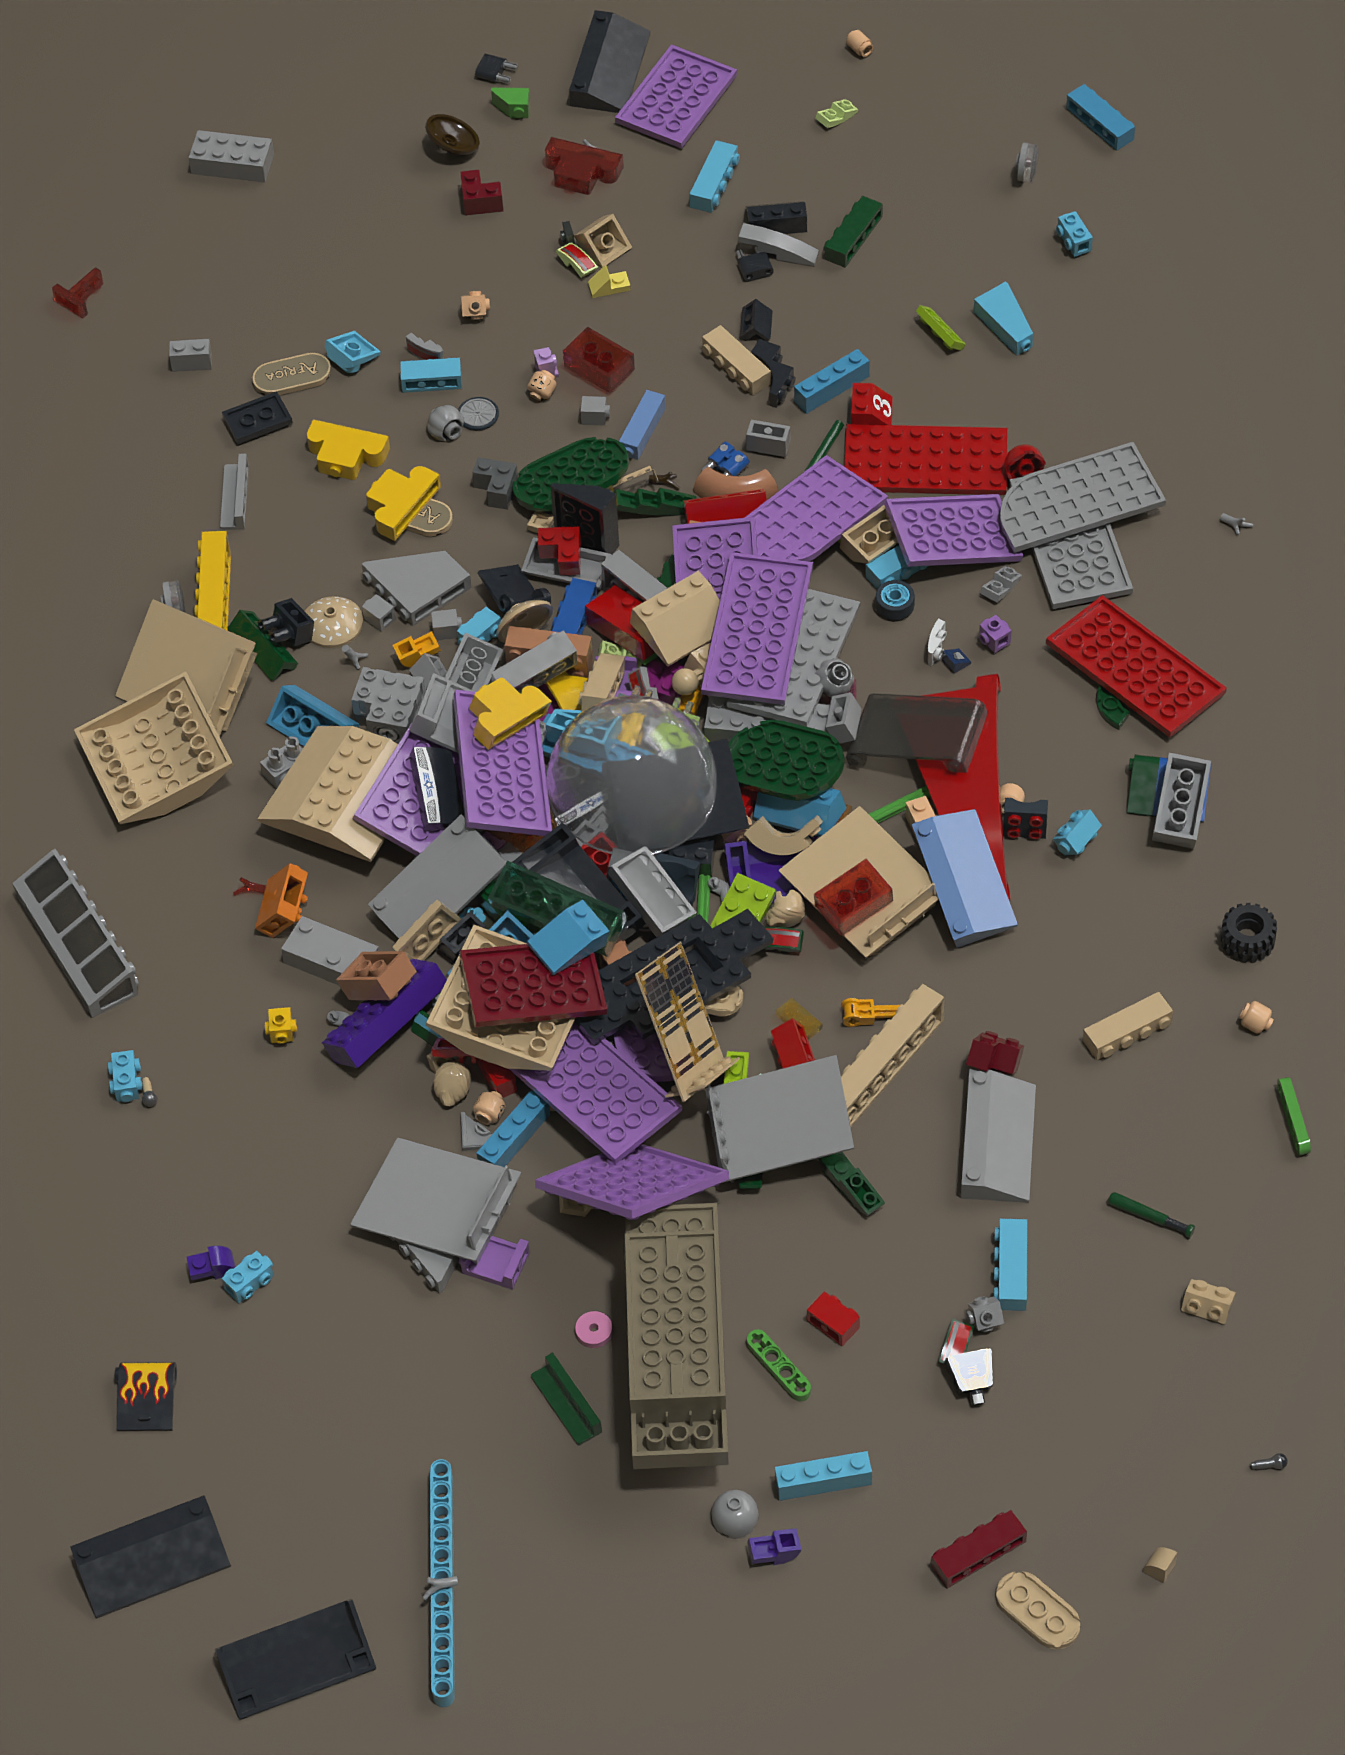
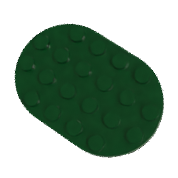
[513,437,629,511]
[729,720,845,801]

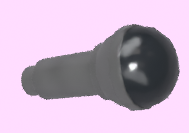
[1251,1453,1288,1470]

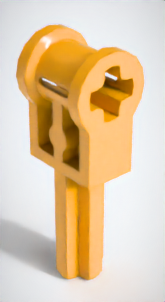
[841,998,900,1027]

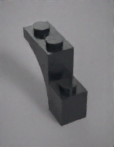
[751,339,796,408]

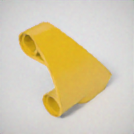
[545,672,588,710]

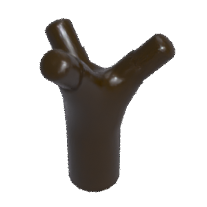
[649,472,680,490]

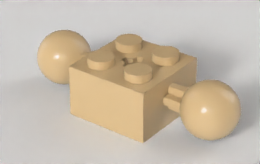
[672,643,711,697]

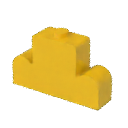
[307,420,390,480]
[366,466,441,541]
[469,677,552,750]

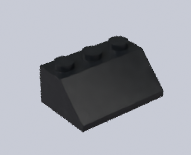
[746,201,807,234]

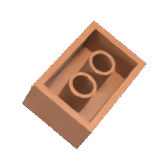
[336,951,417,1001]

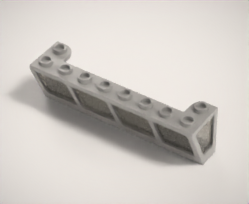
[12,849,139,1018]

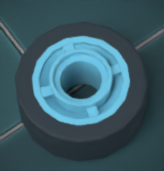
[875,580,915,620]

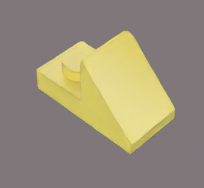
[588,265,631,298]

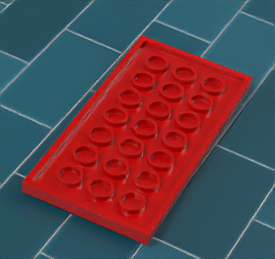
[845,424,1008,495]
[1045,595,1227,737]

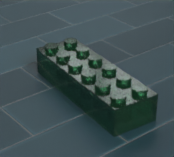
[488,860,627,957]

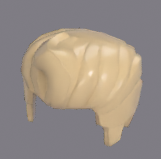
[766,890,805,928]
[433,1059,471,1106]

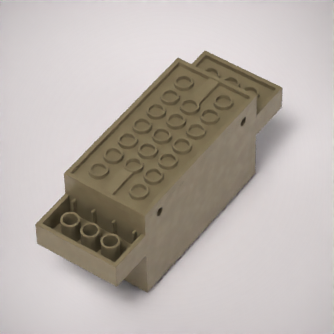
[625,1203,729,1469]

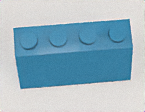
[266,685,359,746]
[753,788,846,837]

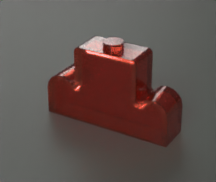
[545,137,624,195]

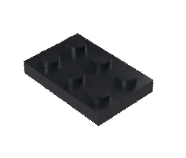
[222,391,293,444]

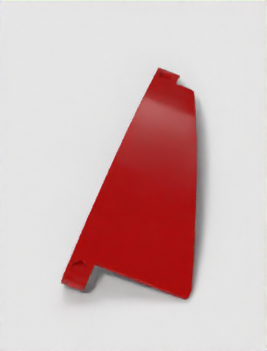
[893,673,1010,901]

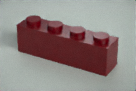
[931,1510,1027,1589]

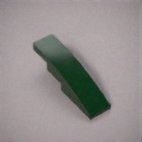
[614,488,697,515]

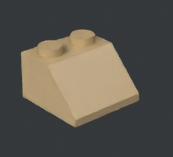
[574,214,632,267]

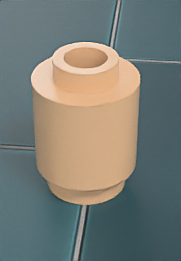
[846,30,874,57]

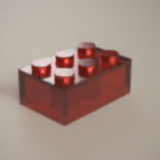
[563,327,635,393]
[814,858,893,936]

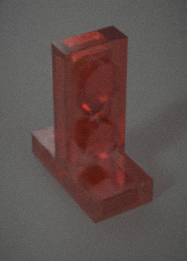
[52,267,104,319]

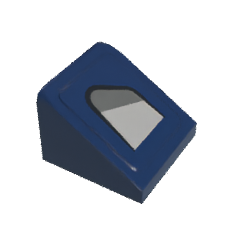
[942,648,971,673]

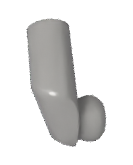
[708,877,730,902]
[327,1010,350,1026]

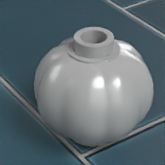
[427,405,464,442]
[816,658,854,698]

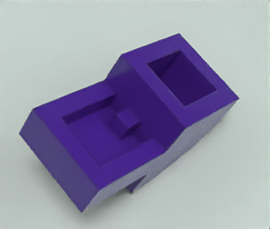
[187,1246,236,1280]
[747,1528,801,1566]

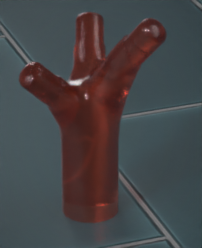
[233,877,266,896]

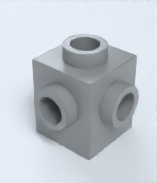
[966,1296,1004,1332]

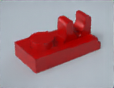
[432,1038,478,1063]

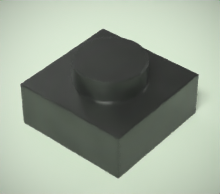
[560,221,575,244]

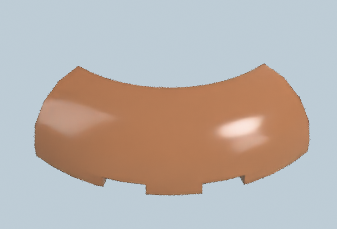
[693,466,779,500]

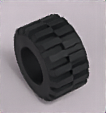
[1220,903,1277,962]

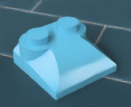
[325,331,381,373]

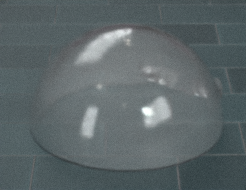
[546,685,718,855]

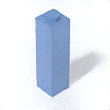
[619,390,666,460]

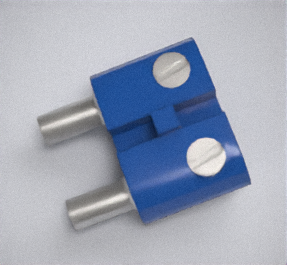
[701,441,750,476]

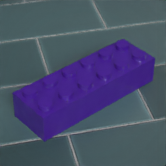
[322,959,447,1068]

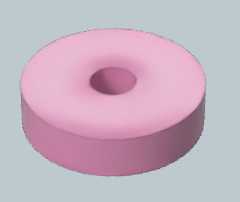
[575,1311,613,1348]

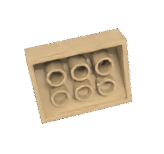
[630,571,720,667]

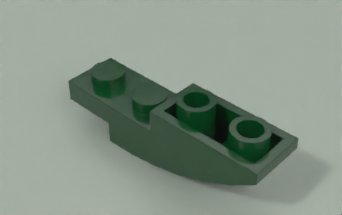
[817,1152,885,1216]

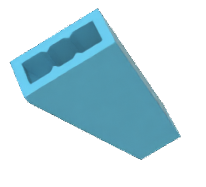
[974,281,1033,355]

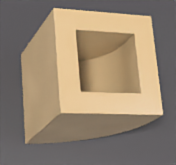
[1143,1547,1177,1583]

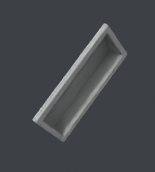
[521,537,611,590]
[608,846,697,937]

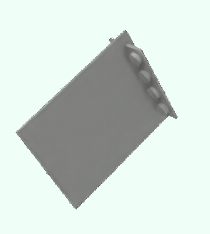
[705,1055,854,1183]
[350,1138,521,1264]

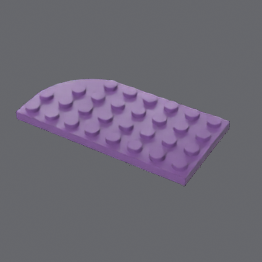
[745,455,888,562]

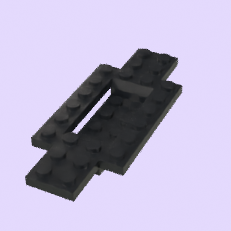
[574,909,774,1045]

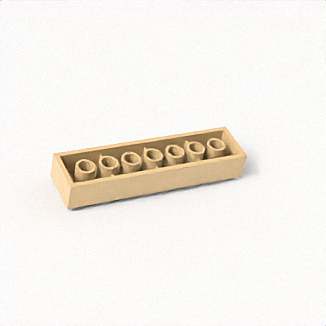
[841,984,944,1127]

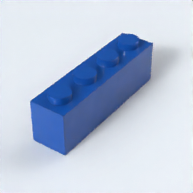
[552,578,597,635]

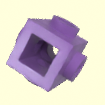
[979,615,1012,653]

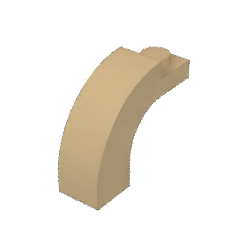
[744,815,823,855]

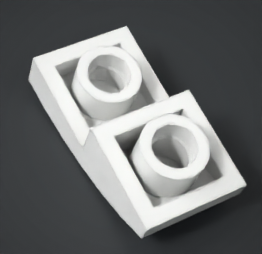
[927,619,947,666]

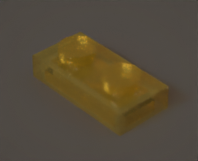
[776,997,823,1040]

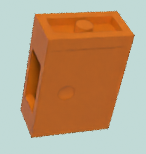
[255,863,308,938]

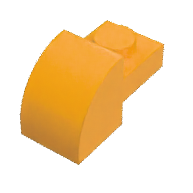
[393,631,441,667]

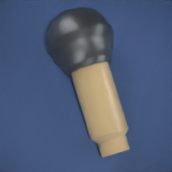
[142,1077,157,1107]

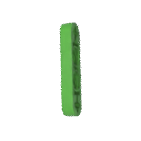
[1277,1077,1311,1155]
[747,1329,811,1402]

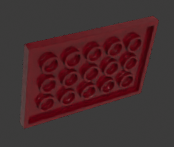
[459,944,608,1027]

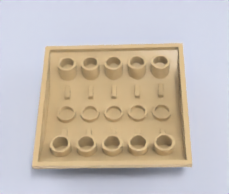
[74,671,234,824]
[257,726,398,862]
[426,925,576,1071]

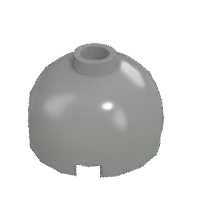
[711,1489,759,1539]

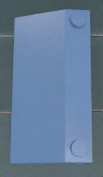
[912,809,1018,948]

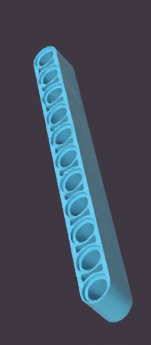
[430,1459,455,1707]

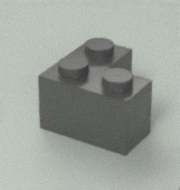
[472,457,518,510]

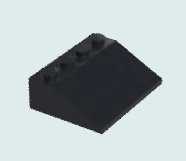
[550,483,620,555]

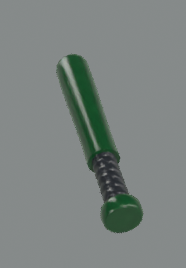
[1108,1192,1195,1238]

